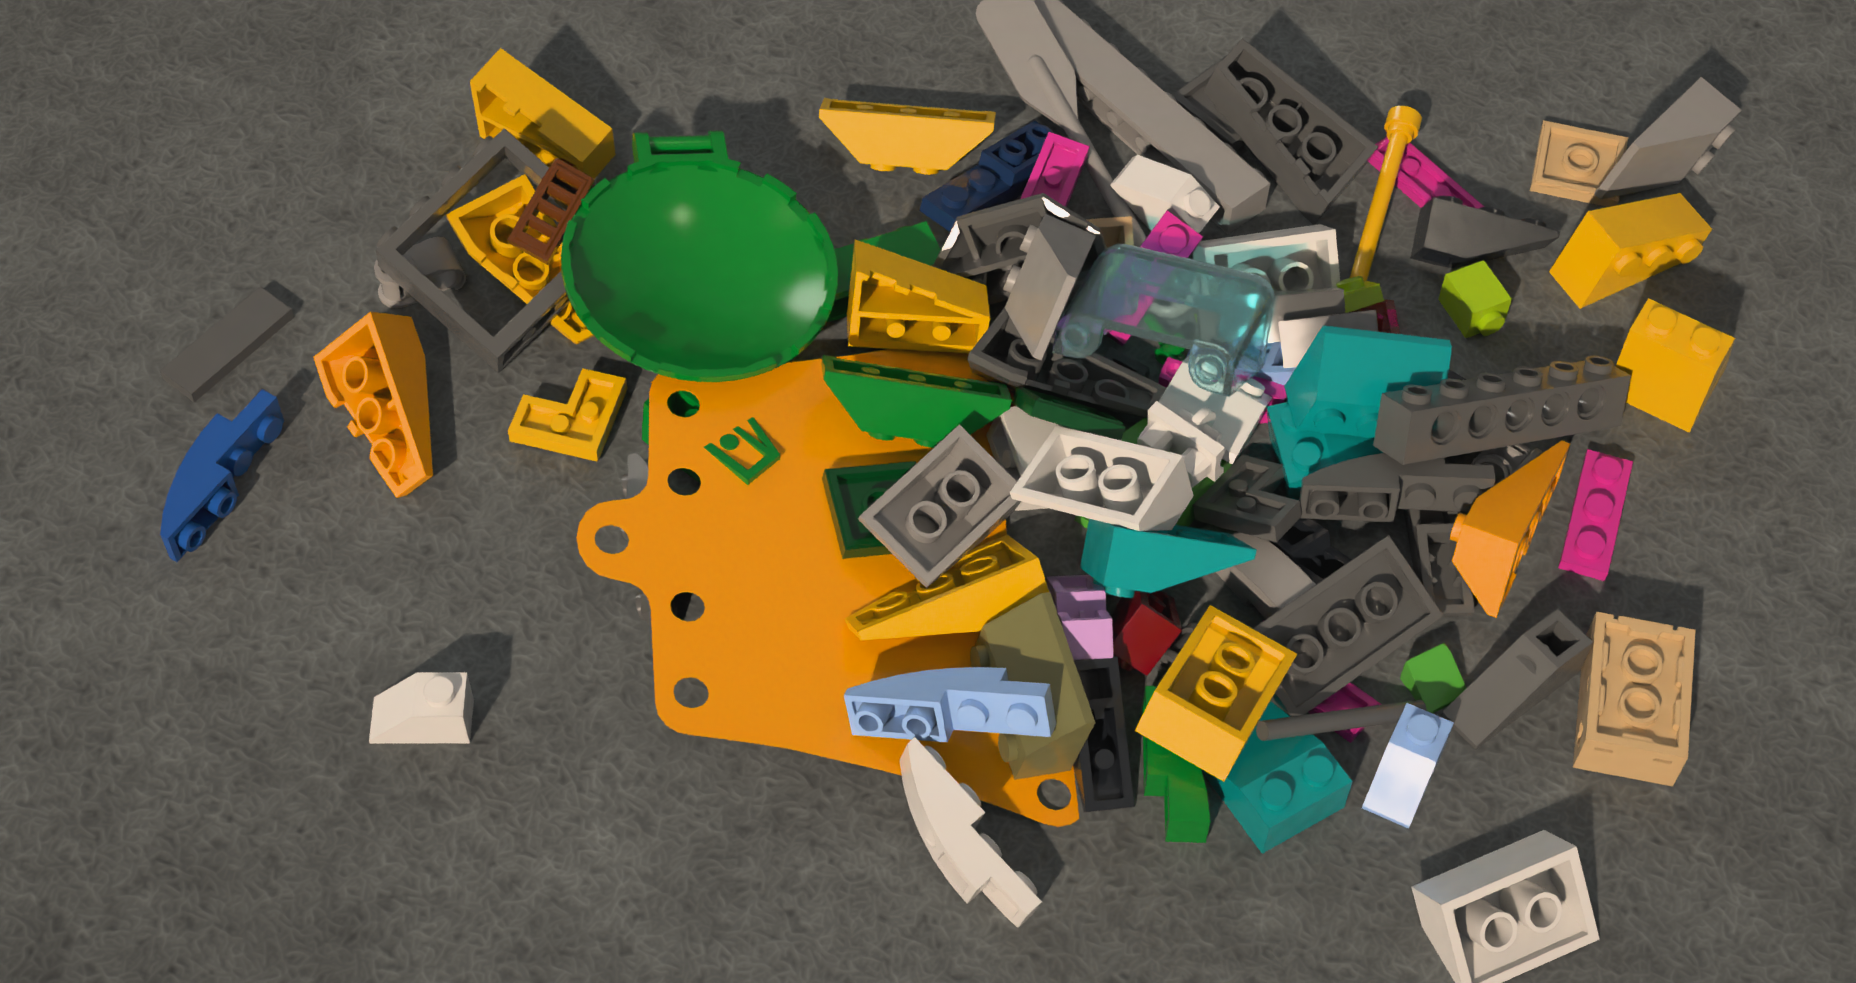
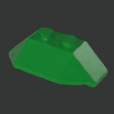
[821,355,1012,448]

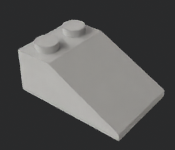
[1594,77,1742,200]
[1003,214,1096,361]
[858,424,1021,588]

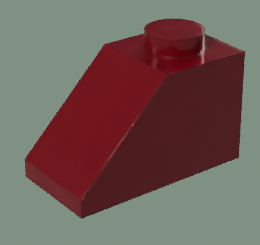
[1112,590,1182,676]

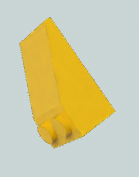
[1135,605,1297,782]

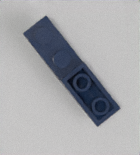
[919,121,1055,232]

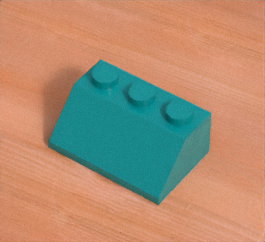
[1284,325,1452,438]

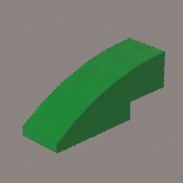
[1142,686,1210,843]

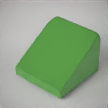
[1400,643,1466,714]

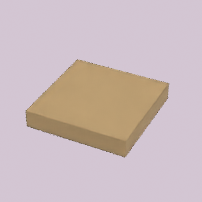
[1530,120,1628,207]

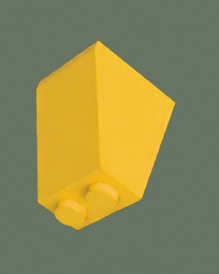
[1615,298,1735,433]

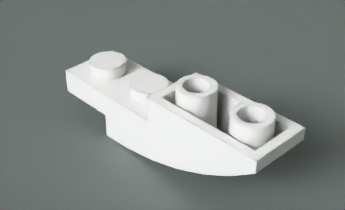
[899,738,1042,927]

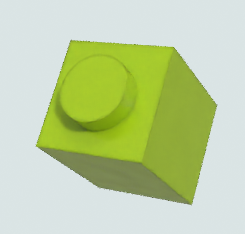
[1438,260,1512,338]

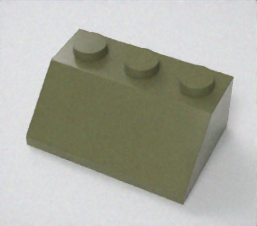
[970,592,1095,780]

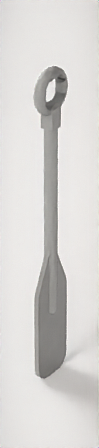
[976,0,1200,322]

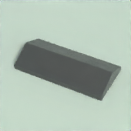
[1252,535,1443,717]

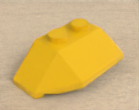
[819,98,996,175]

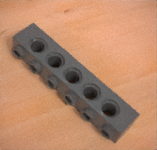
[1373,356,1631,465]

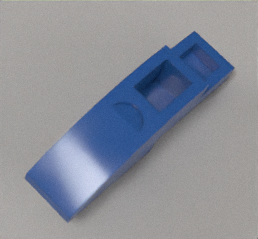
[160,389,284,562]

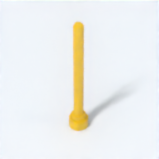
[1349,106,1422,281]

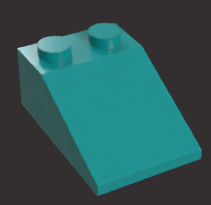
[1267,402,1384,501]
[1080,519,1257,598]
[1201,701,1353,854]

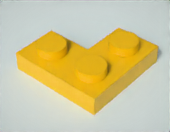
[508,368,627,462]

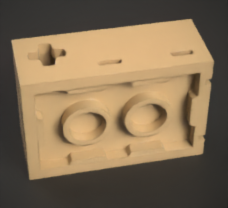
[1573,612,1696,786]

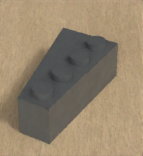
[1203,38,1378,225]

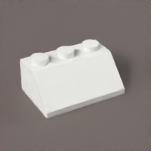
[1193,224,1340,300]
[1010,425,1194,531]
[1411,830,1600,983]

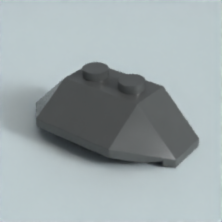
[933,193,1114,305]

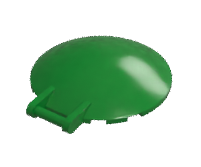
[561,130,838,382]

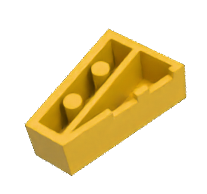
[470,48,616,179]
[1549,193,1712,309]
[847,239,990,353]

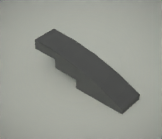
[1404,457,1475,617]

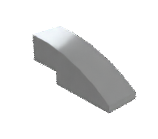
[1201,524,1316,619]

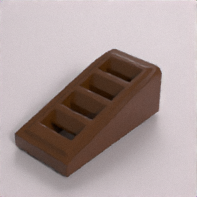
[508,158,595,265]

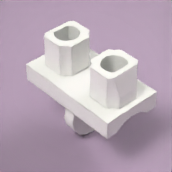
[1137,401,1225,488]

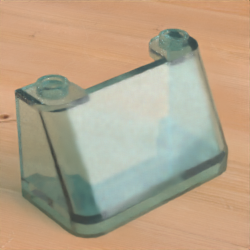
[1052,244,1275,397]

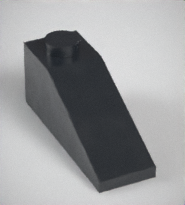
[1073,656,1135,812]

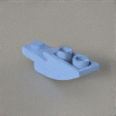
[844,667,1056,742]

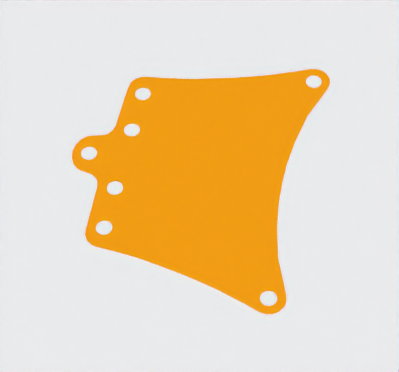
[576,326,1079,827]

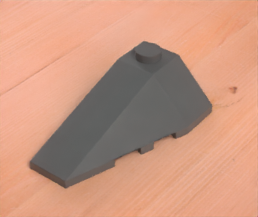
[967,308,1166,418]

